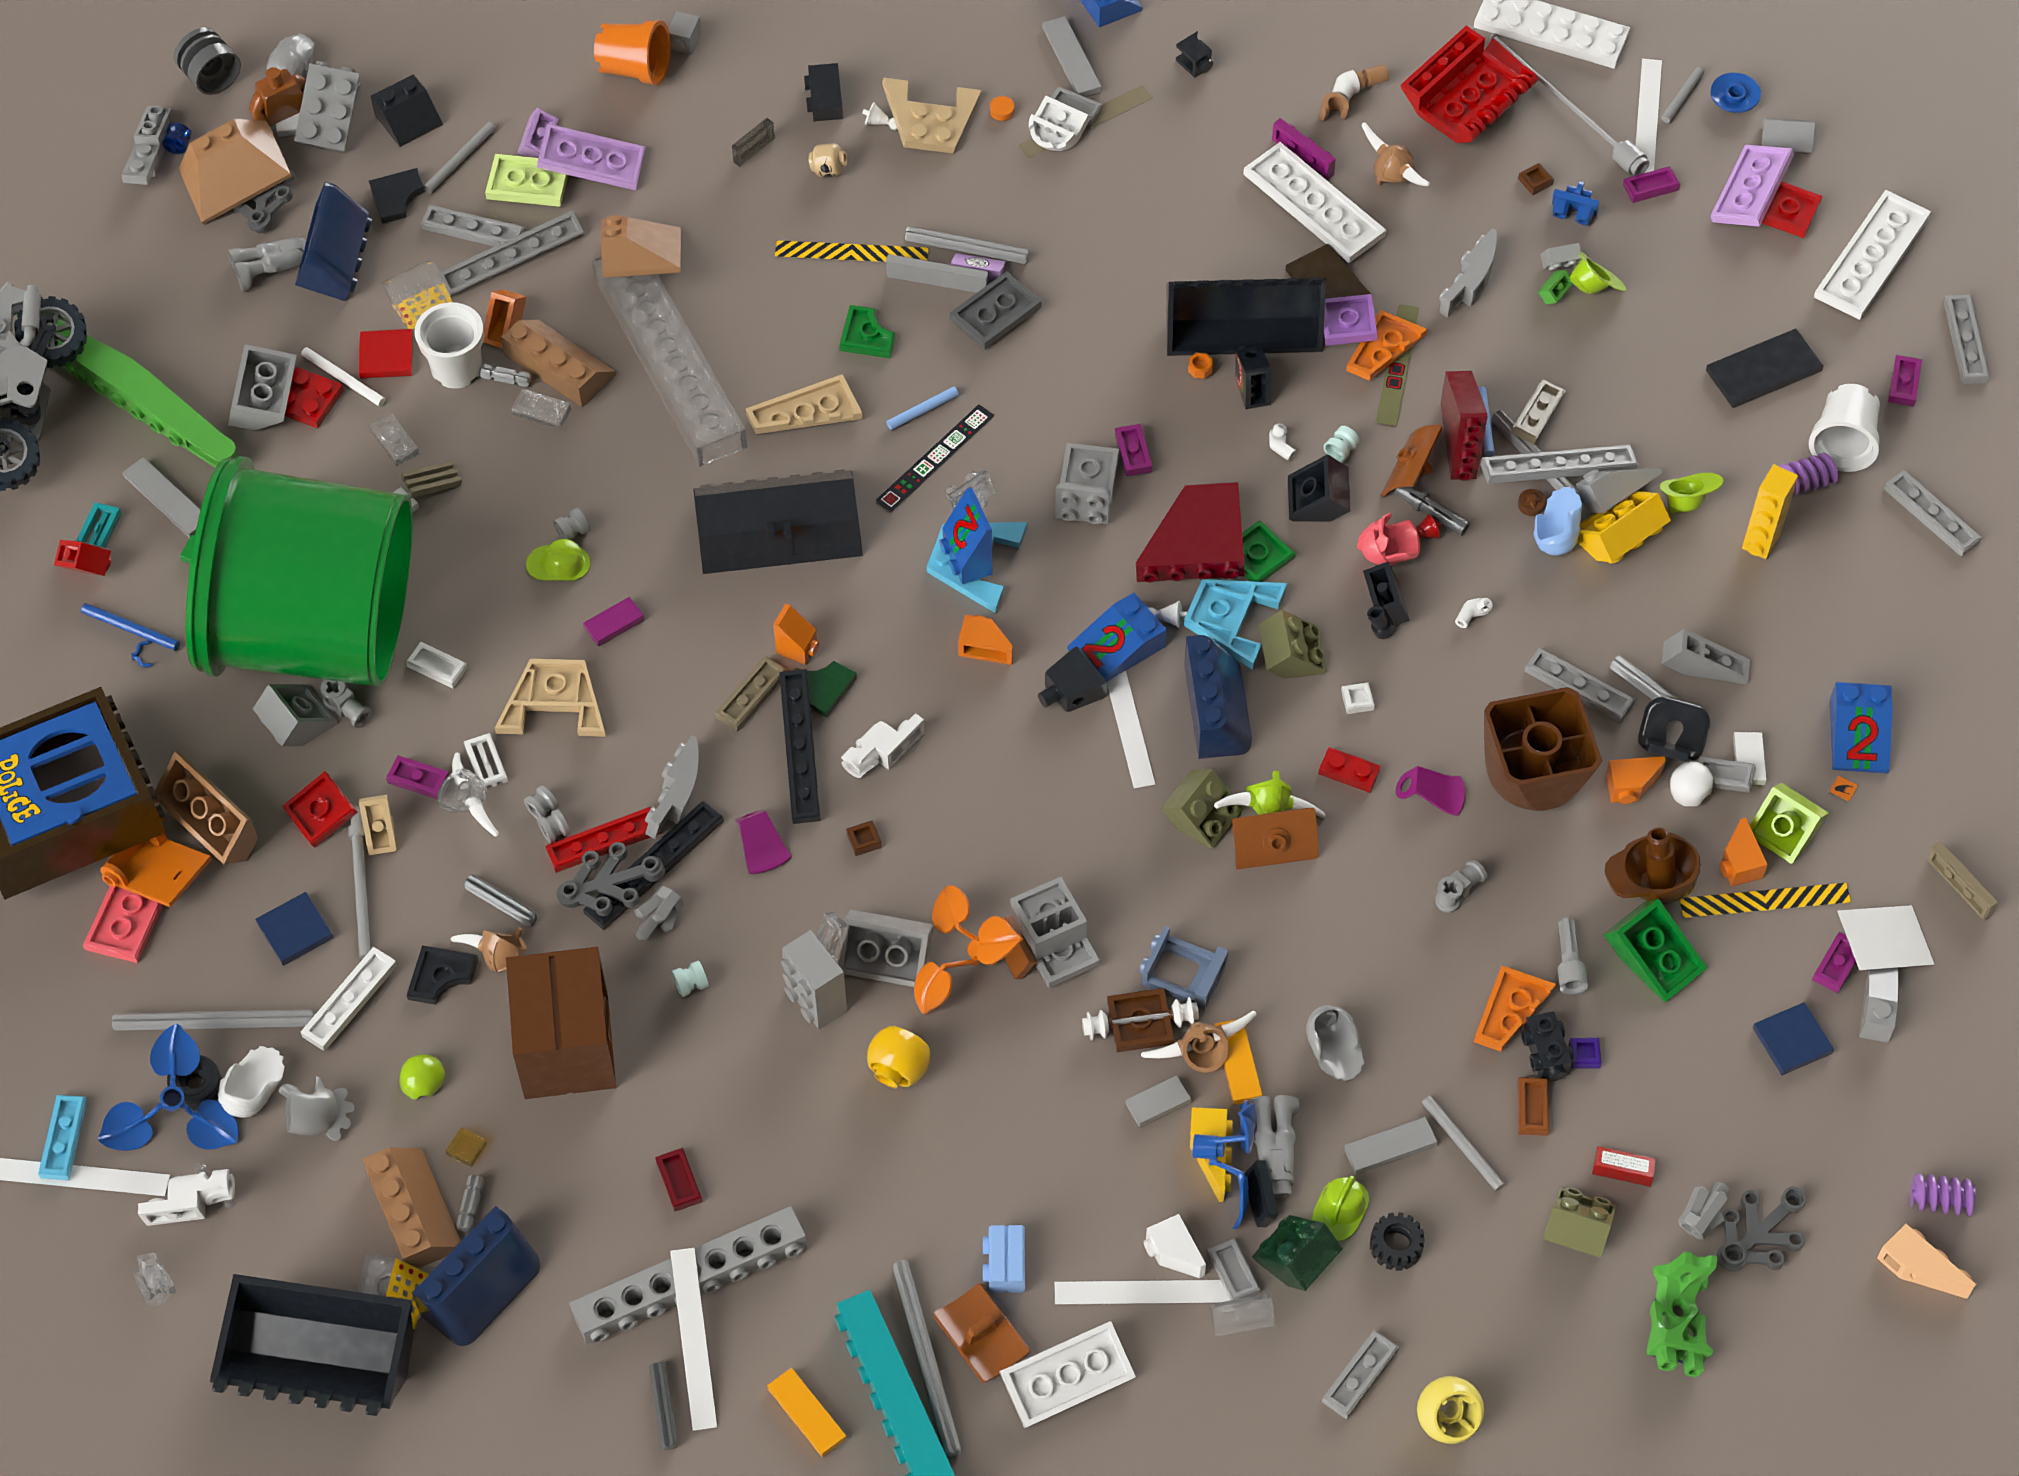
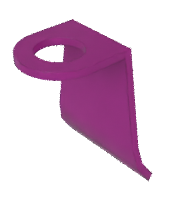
[1396,766,1465,816]
[735,810,791,874]

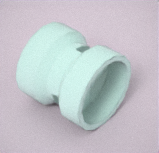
[1324,426,1360,463]
[671,960,709,997]

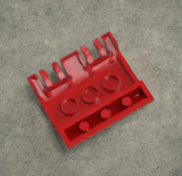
[1401,25,1538,143]

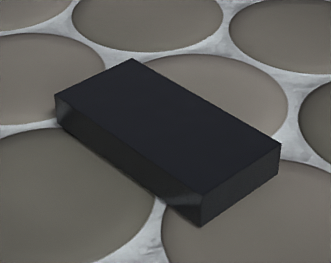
[1244,1160,1278,1227]

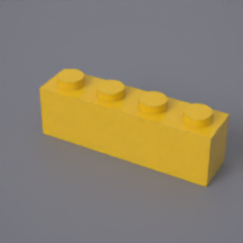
[1742,464,1798,559]

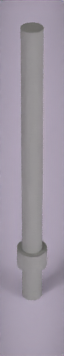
[348,806,371,959]

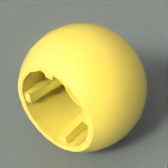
[1417,1376,1484,1444]

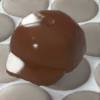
[1605,827,1701,905]

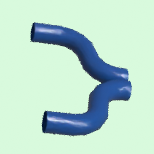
[131,640,152,667]

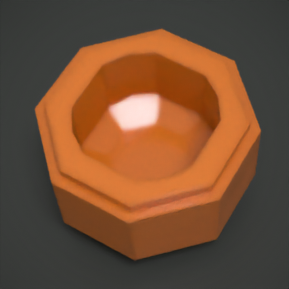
[1188,353,1213,379]

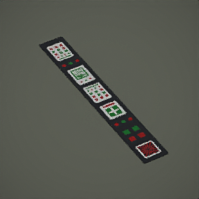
[876,405,994,511]

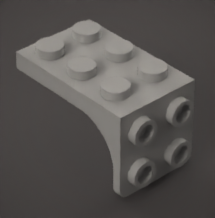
[294,61,361,153]
[1055,443,1119,524]

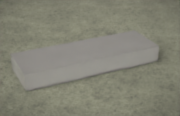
[1344,1117,1437,1175]
[1322,1330,1399,1419]

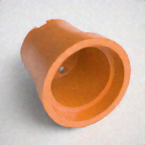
[594,20,671,86]

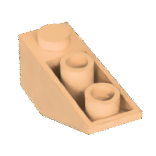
[1877,1224,1976,1299]

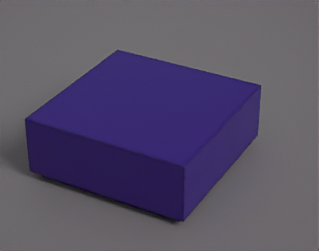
[1569,1038,1602,1068]

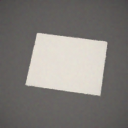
[1837,905,1934,970]

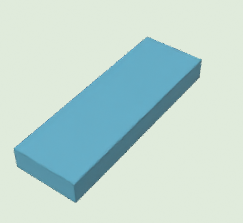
[38,1095,88,1180]

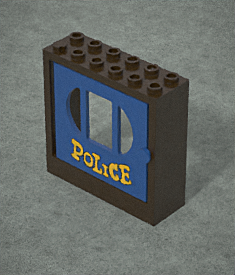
[0,687,167,900]

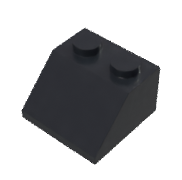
[370,74,443,147]
[1288,454,1351,522]

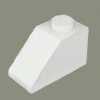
[1144,1214,1206,1278]

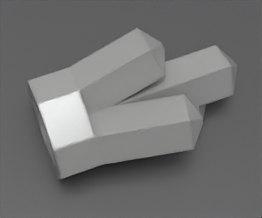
[634,886,684,941]
[1678,1182,1729,1240]

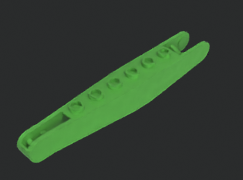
[56,319,239,468]

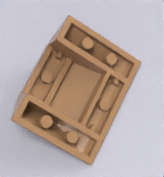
[179,119,292,224]
[600,215,681,278]

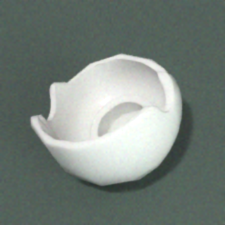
[1670,761,1713,806]

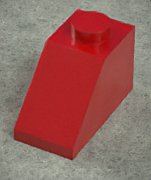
[53,540,111,576]

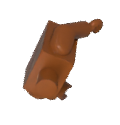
[249,67,306,139]

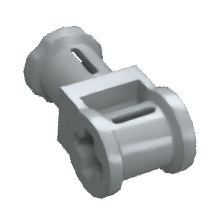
[320,680,372,728]
[1435,860,1487,913]

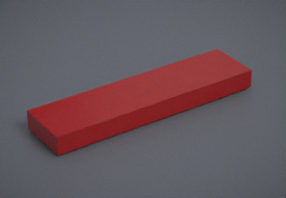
[545,807,661,873]

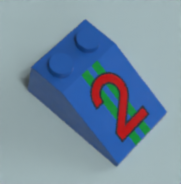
[940,487,993,584]
[1067,592,1166,681]
[1830,682,1892,773]

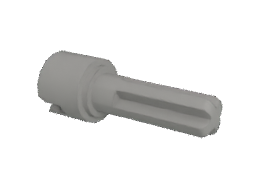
[1557,918,1588,995]

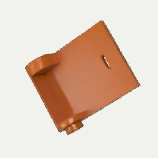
[100,834,212,907]

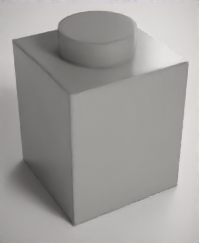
[668,11,701,55]

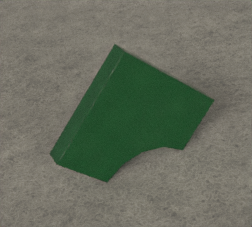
[780,661,857,717]

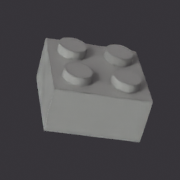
[1540,243,1582,271]

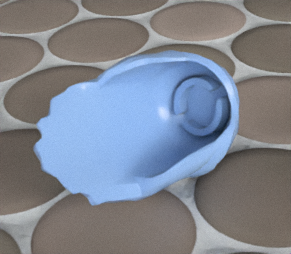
[1533,487,1582,556]

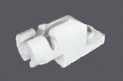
[841,713,924,778]
[138,1169,235,1226]

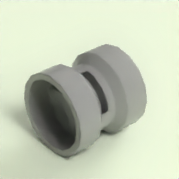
[553,508,590,541]

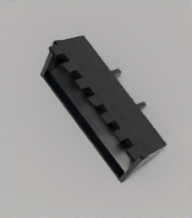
[1166,277,1327,356]

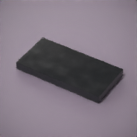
[1706,328,1824,408]

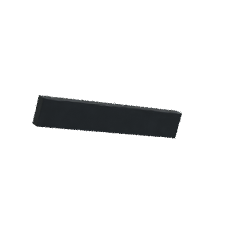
[779,669,821,824]
[583,800,724,930]

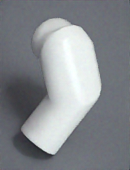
[1269,423,1296,461]
[1455,598,1493,628]

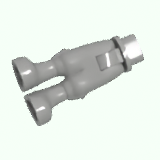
[228,236,306,292]
[1248,1095,1300,1198]

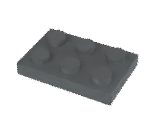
[949,271,1041,350]

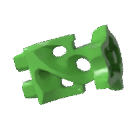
[1647,1251,1717,1378]

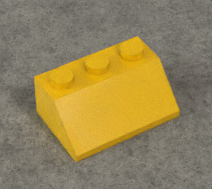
[1577,491,1671,564]

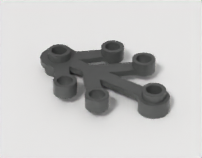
[233,166,296,234]
[557,842,665,916]
[1717,1186,1807,1271]

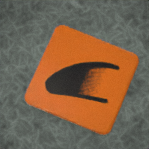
[1829,776,1858,801]

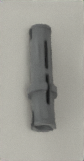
[1395,486,1470,536]

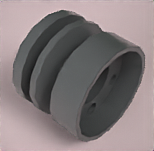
[174,27,241,95]

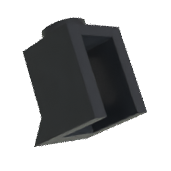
[1176,31,1213,78]

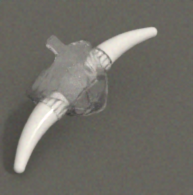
[437,752,499,837]

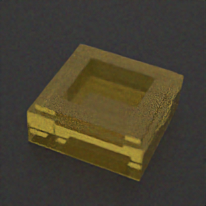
[445,1127,487,1167]

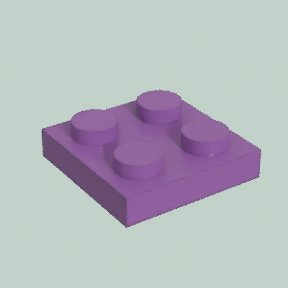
[1324,294,1377,346]

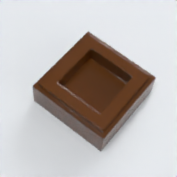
[1518,163,1554,195]
[846,820,882,856]

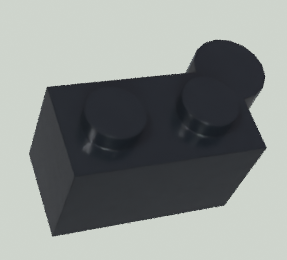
[804,63,843,122]
[1363,561,1410,639]

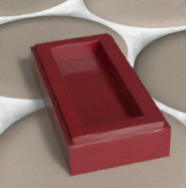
[655,1148,703,1212]

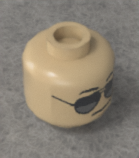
[809,143,848,178]

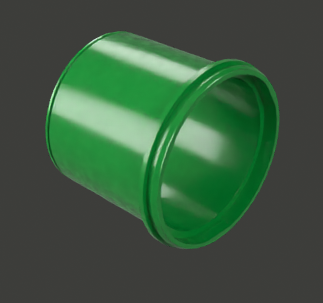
[185,456,413,687]

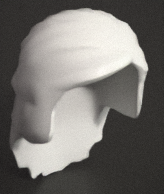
[218,1046,285,1118]

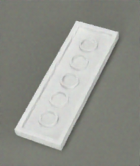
[1473,0,1630,69]
[1243,142,1386,263]
[1814,190,1931,320]

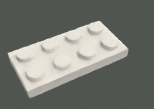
[999,1321,1136,1428]

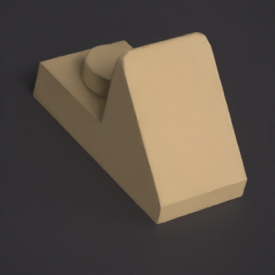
[359,795,397,855]

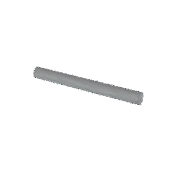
[424,122,496,193]
[1422,1096,1505,1191]

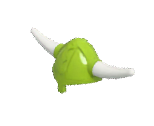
[1214,770,1325,818]

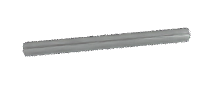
[112,1009,314,1031]
[893,1260,961,1457]

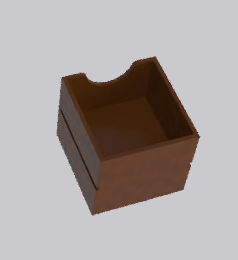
[506,946,616,1099]

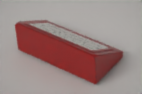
[1592,1146,1655,1187]

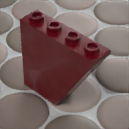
[1441,370,1488,481]
[1136,482,1244,583]

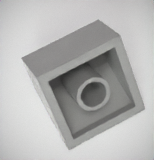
[253,684,338,746]

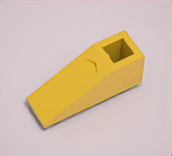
[1190,1107,1233,1202]

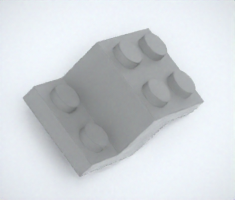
[1010,877,1100,988]

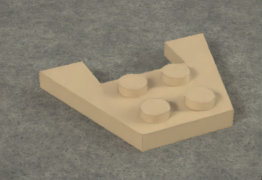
[882,78,982,153]
[495,659,606,737]

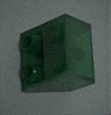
[1252,1215,1343,1291]

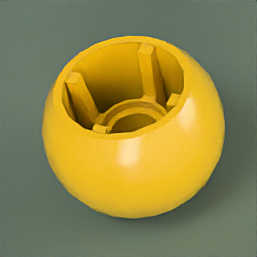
[867,1026,930,1088]

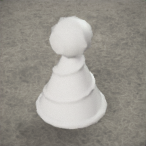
[862,102,898,131]
[1148,601,1187,628]

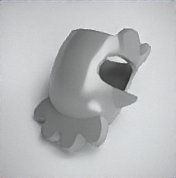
[279,1076,354,1141]

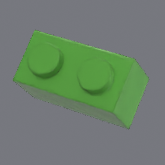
[1538,270,1573,304]

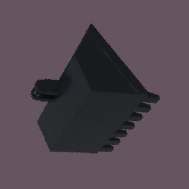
[693,469,863,574]
[210,1274,414,1416]

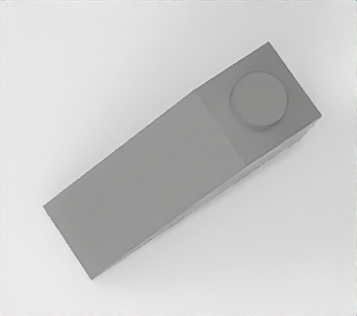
[1576,468,1663,513]
[1662,629,1750,685]
[1859,967,1898,1043]

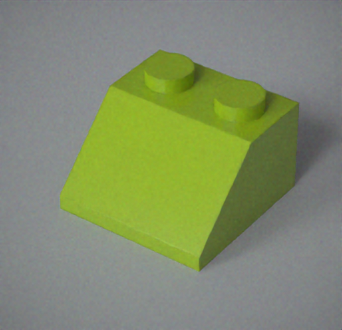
[1750,783,1829,864]

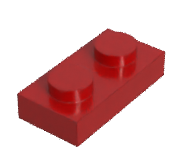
[1318,747,1381,793]

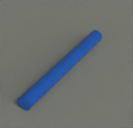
[81,603,180,651]

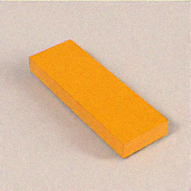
[1214,1019,1263,1105]
[767,1368,847,1457]

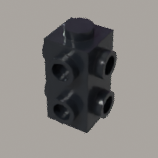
[1521,1011,1574,1081]

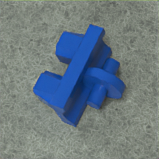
[1552,181,1599,226]

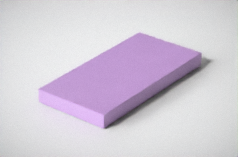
[537,124,646,191]
[1710,145,1794,227]

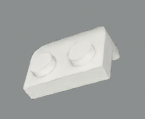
[1029,96,1090,151]

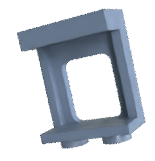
[1139,926,1228,1010]

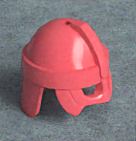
[1357,512,1420,566]

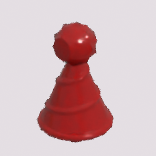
[1416,514,1441,539]

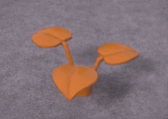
[914,885,1023,1015]

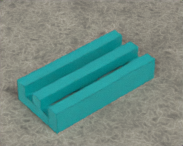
[76,502,121,548]

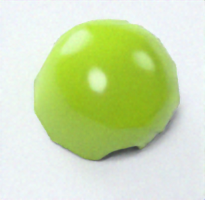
[399,1054,445,1099]

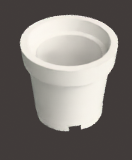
[415,302,484,388]
[1809,384,1880,472]

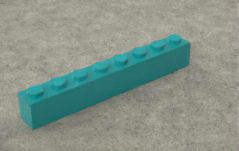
[834,1289,955,1476]

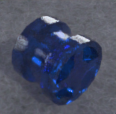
[162,123,192,154]

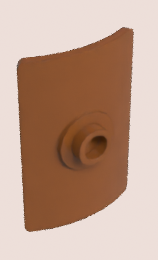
[1380,425,1442,497]
[1232,808,1319,869]
[933,1284,1031,1383]

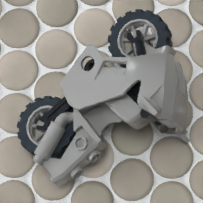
[0,282,87,491]

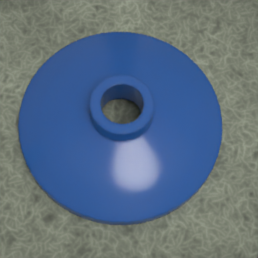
[1710,73,1761,113]

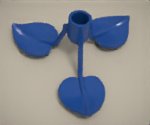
[98,1024,238,1151]
[1192,1100,1256,1229]

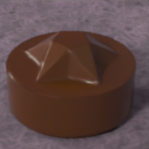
[1518,489,1546,516]

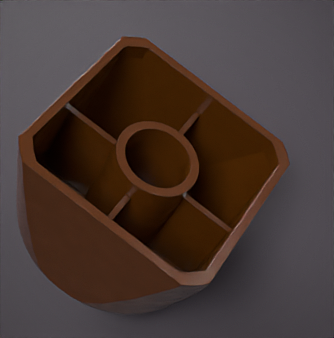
[1484,687,1603,811]

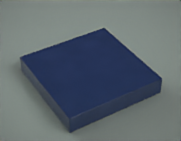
[255,892,333,965]
[1753,1002,1834,1075]

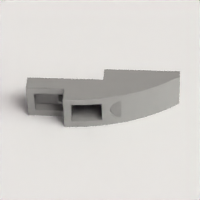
[121,105,172,185]
[1439,228,1497,318]
[645,735,699,839]

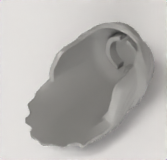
[266,33,315,79]
[1306,1005,1365,1082]

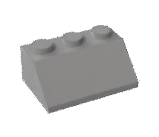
[228,344,297,431]
[838,909,934,987]

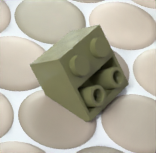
[1258,610,1327,678]
[1161,769,1244,848]
[1543,1187,1616,1258]

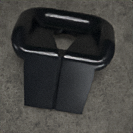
[1638,696,1710,762]

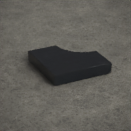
[369,168,425,224]
[407,945,478,1005]

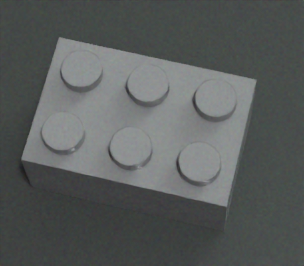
[781,930,847,1029]

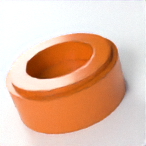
[990,96,1015,121]

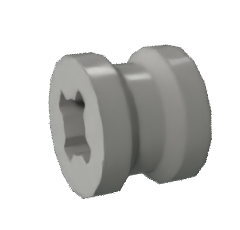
[523,786,559,819]
[537,809,570,844]

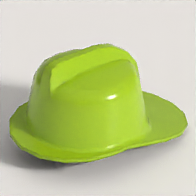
[1570,252,1626,294]
[1659,473,1724,513]
[526,539,590,581]
[1312,1175,1369,1242]

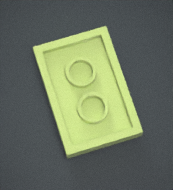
[485,154,568,207]

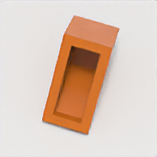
[483,289,527,349]
[773,603,820,665]
[958,614,1013,665]
[1606,756,1666,804]
[1720,818,1768,887]

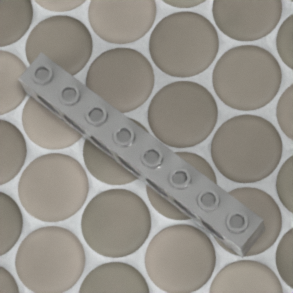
[570,1206,807,1345]

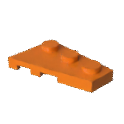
[1346,310,1427,381]
[1474,965,1556,1052]

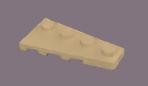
[745,374,863,434]

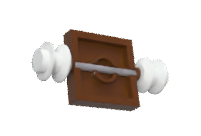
[1082,988,1199,1052]

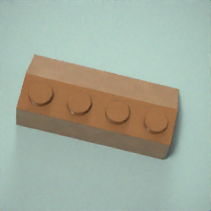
[501,320,617,407]
[155,751,258,864]
[362,1147,461,1268]

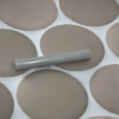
[1661,67,1704,123]

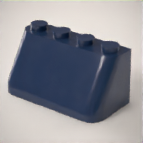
[295,181,372,301]
[1184,635,1252,759]
[412,1206,540,1346]

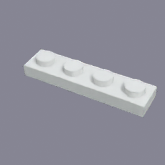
[301,947,397,1051]

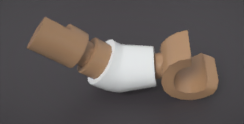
[1319,64,1389,121]

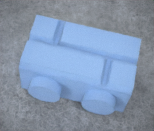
[983,1225,1025,1293]

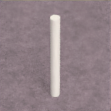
[301,347,386,407]

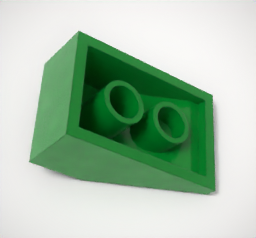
[1603,899,1707,1002]

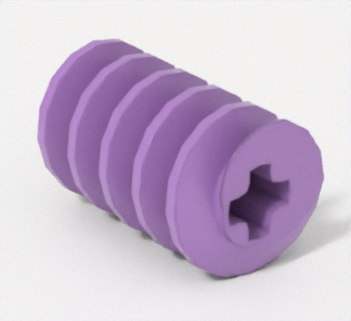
[1779,453,1838,495]
[1910,1173,1976,1217]

